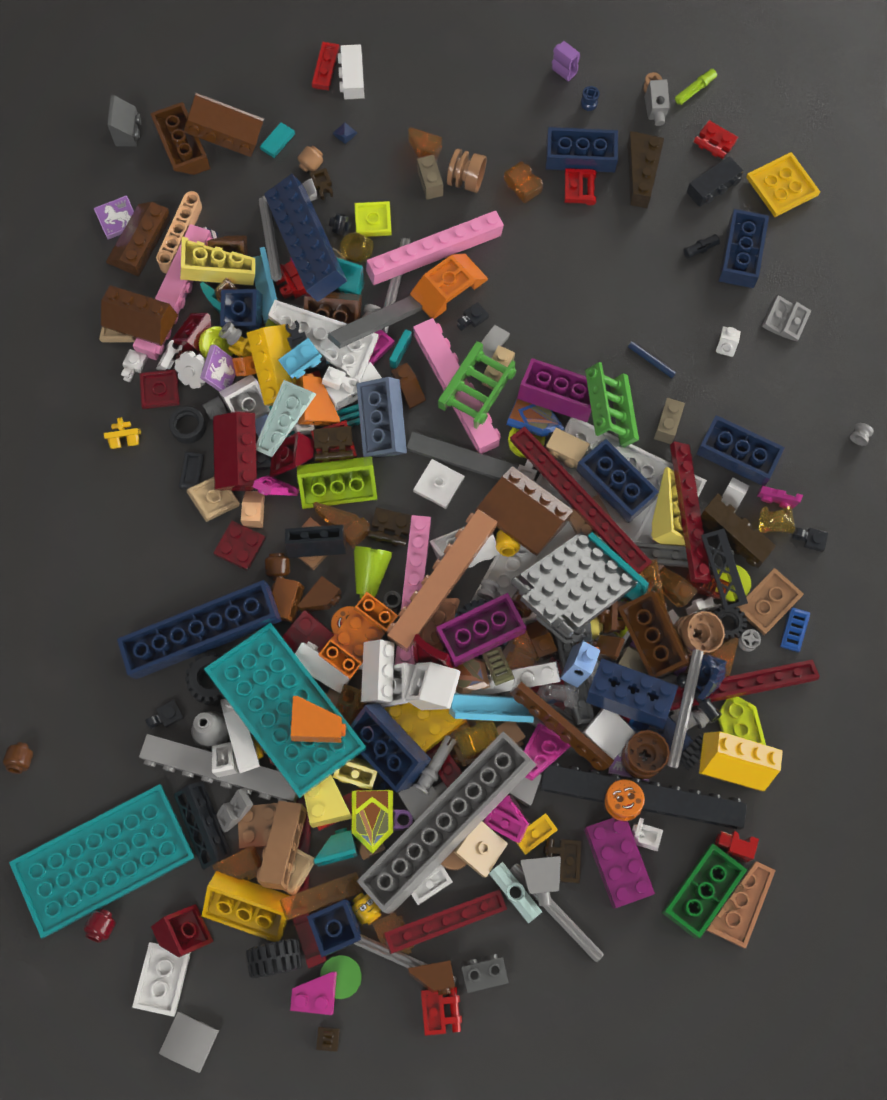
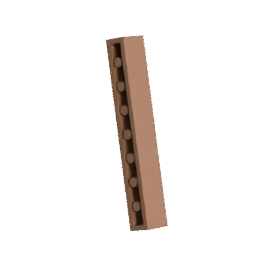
[387,509,497,652]

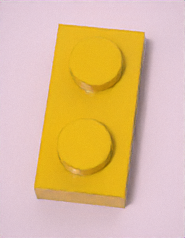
[516,813,558,855]

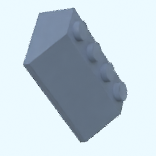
[356,377,407,457]

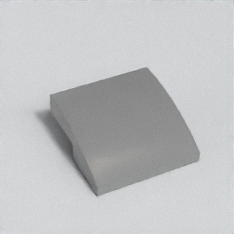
[762,295,811,341]
[159,1012,219,1073]

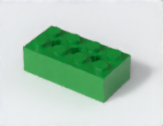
[661,844,747,939]

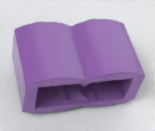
[552,41,580,82]

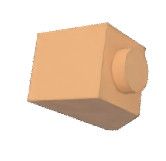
[241,491,265,528]

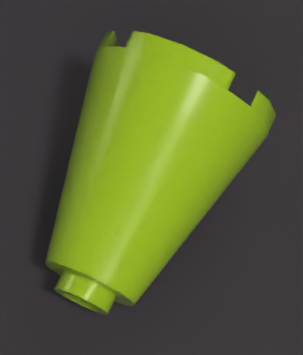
[354,546,392,599]

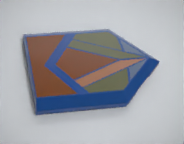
[506,399,565,437]

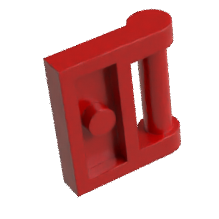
[564,168,596,206]

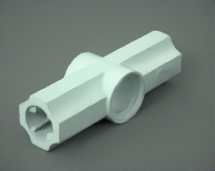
[489,862,542,924]

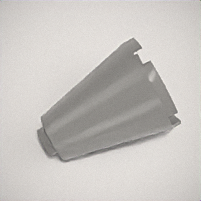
[191,711,230,751]

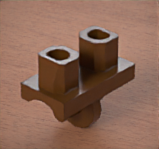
[597,600,626,634]

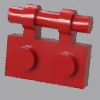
[694,120,738,159]
[421,987,462,1036]

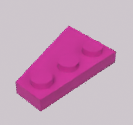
[524,723,571,781]

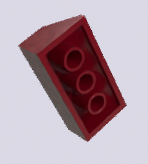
[213,412,257,491]

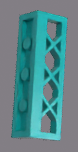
[588,532,649,602]

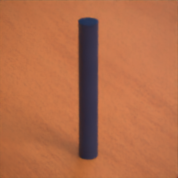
[628,342,676,378]

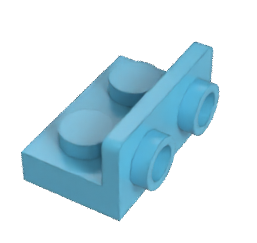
[278,338,322,379]

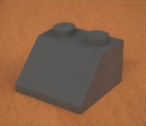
[108,95,141,147]

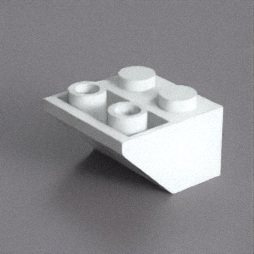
[405,662,461,710]

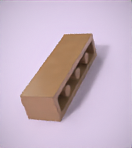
[257,801,307,891]

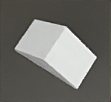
[721,477,749,512]
[212,742,238,777]

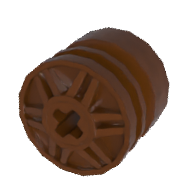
[621,730,670,780]

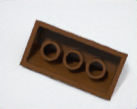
[184,93,264,157]
[150,102,210,175]
[106,202,170,277]
[101,285,178,346]
[618,591,691,678]

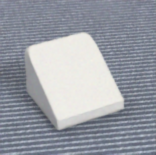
[302,178,318,201]

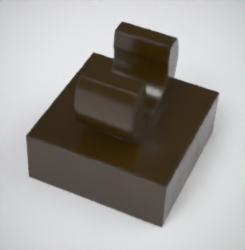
[316,1027,340,1052]

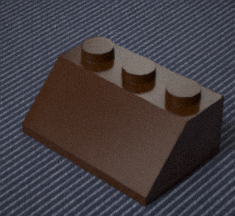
[304,292,362,324]

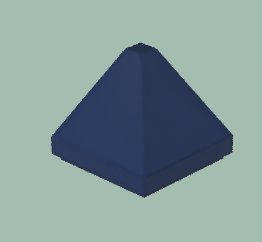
[333,122,357,144]

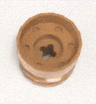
[447,148,487,193]
[674,611,725,656]

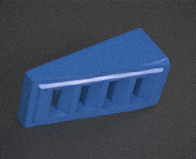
[780,608,810,652]

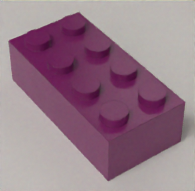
[517,358,592,422]
[436,593,526,668]
[584,818,655,909]

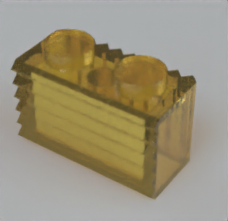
[454,720,499,759]

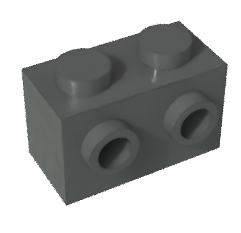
[461,954,509,993]

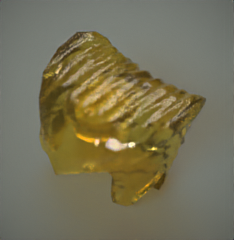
[340,232,374,262]
[759,506,795,533]

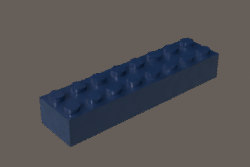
[264,174,347,302]
[117,580,282,679]

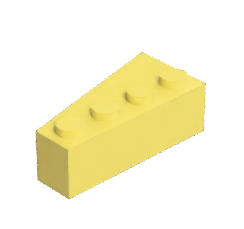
[180,236,255,285]
[304,775,352,828]

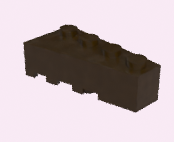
[627,131,664,209]

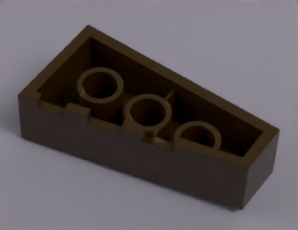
[701,493,776,568]

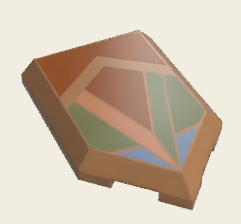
[454,658,490,694]

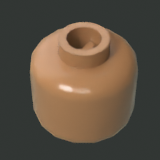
[297,145,323,173]

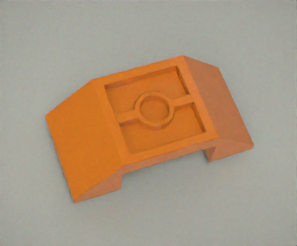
[410,254,488,319]
[318,592,398,679]

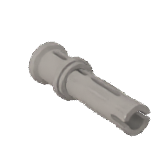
[412,735,457,796]

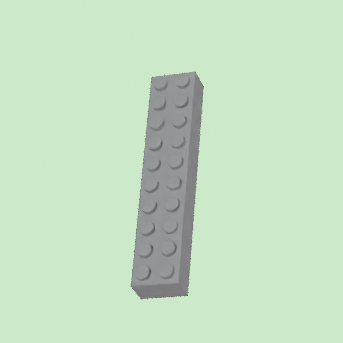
[357,732,537,914]

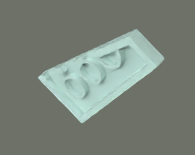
[256,380,316,457]

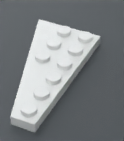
[268,300,379,383]

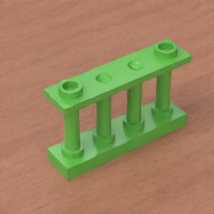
[438,341,517,429]
[585,362,639,447]

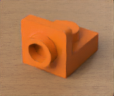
[232,355,256,376]

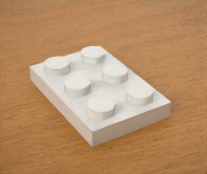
[132,942,191,1017]

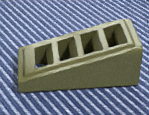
[482,647,515,686]

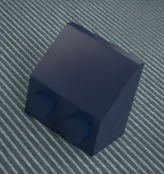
[220,289,263,331]
[307,899,361,957]

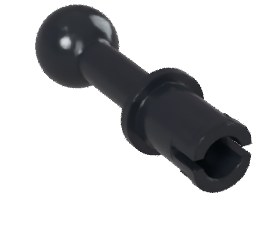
[676,672,722,722]

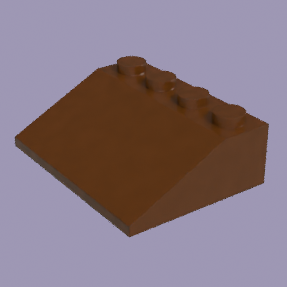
[475,466,574,556]

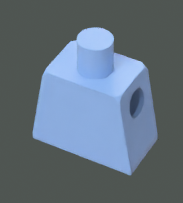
[560,641,600,688]

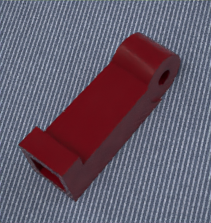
[290,904,328,968]

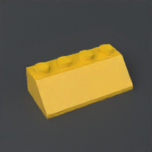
[247,324,302,406]
[699,731,783,791]
[202,870,294,942]

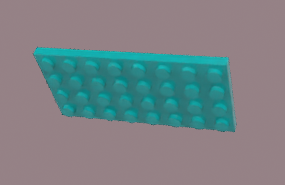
[204,623,366,798]
[9,784,195,938]

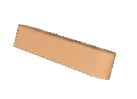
[156,191,202,273]

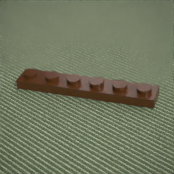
[509,681,614,772]

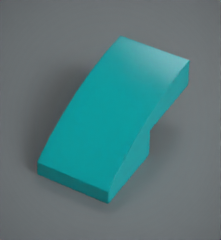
[200,282,221,314]

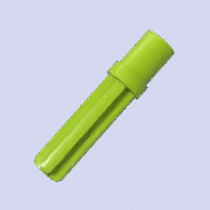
[675,69,717,105]

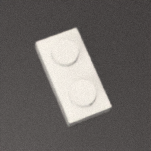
[411,865,453,905]

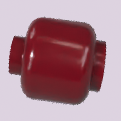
[84,909,116,943]

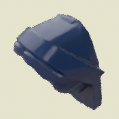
[696,654,727,700]

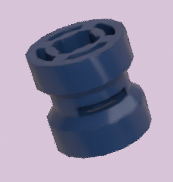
[581,86,600,111]

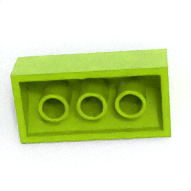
[297,456,377,509]

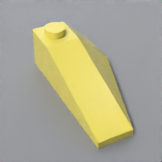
[651,467,685,546]

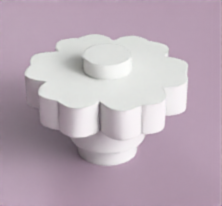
[175,351,206,389]

